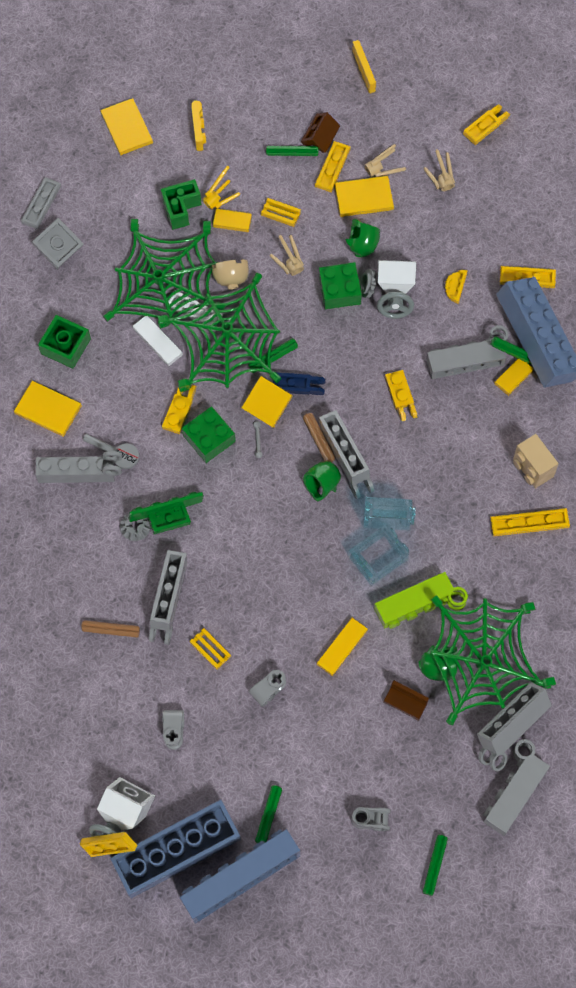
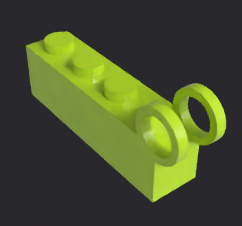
[374,572,468,629]

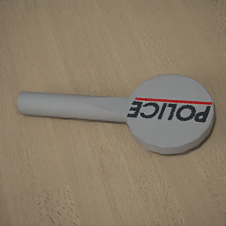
[83,434,139,469]

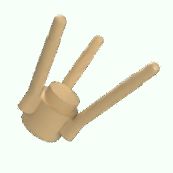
[364,144,406,177]
[424,149,455,191]
[270,235,304,276]

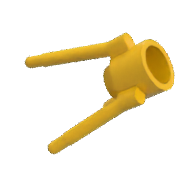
[202,166,240,210]

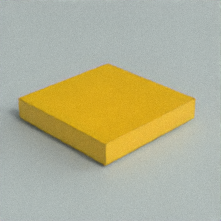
[242,376,293,428]

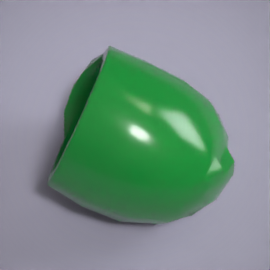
[345,219,380,257]
[303,461,341,502]
[419,645,458,681]

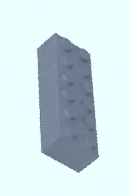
[496,277,576,388]
[110,800,241,898]
[180,829,300,924]

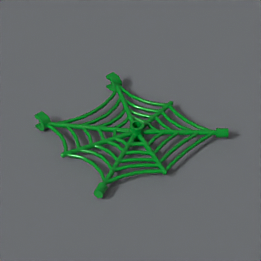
[103,219,226,322]
[158,273,282,392]
[430,595,556,725]

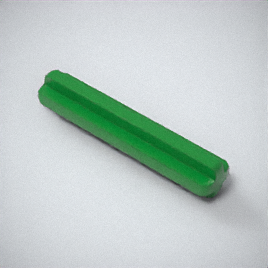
[266,146,319,156]
[491,337,532,365]
[248,338,298,373]
[255,785,282,843]
[423,835,448,896]

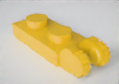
[191,101,206,151]
[463,104,510,145]
[385,370,417,421]
[162,385,196,434]

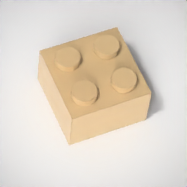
[513,434,559,489]

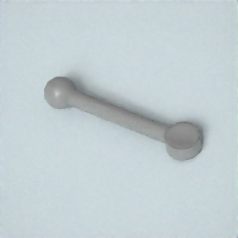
[254,421,263,458]

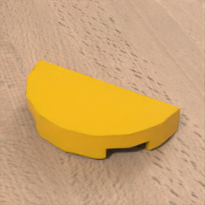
[445,270,468,304]

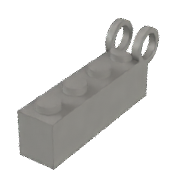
[426,325,509,379]
[319,410,374,499]
[36,451,122,483]
[149,550,187,645]
[477,682,552,771]
[483,739,550,836]

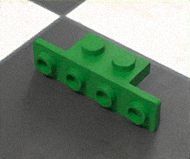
[128,492,204,535]

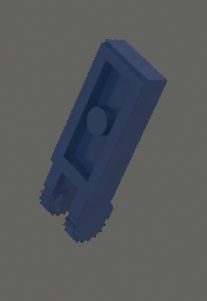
[273,372,326,395]

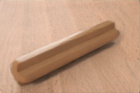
[303,413,335,462]
[81,620,140,637]

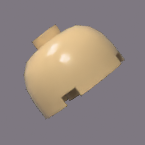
[212,260,249,290]

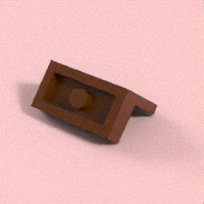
[301,112,340,153]
[383,680,429,721]

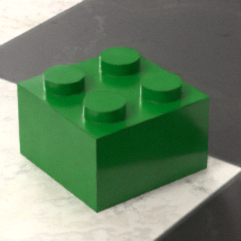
[319,262,362,310]
[38,315,91,369]
[182,406,236,463]

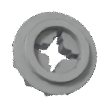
[360,269,377,298]
[120,514,151,541]

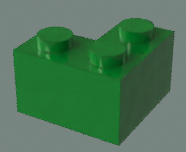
[161,179,202,230]

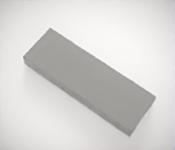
[21,177,61,230]

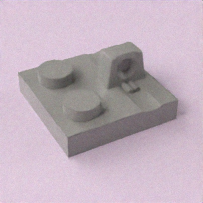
[32,218,84,269]

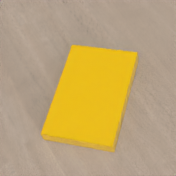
[100,98,153,155]
[335,176,394,217]
[14,381,82,437]

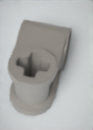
[249,670,286,707]
[163,710,184,750]
[351,807,391,831]

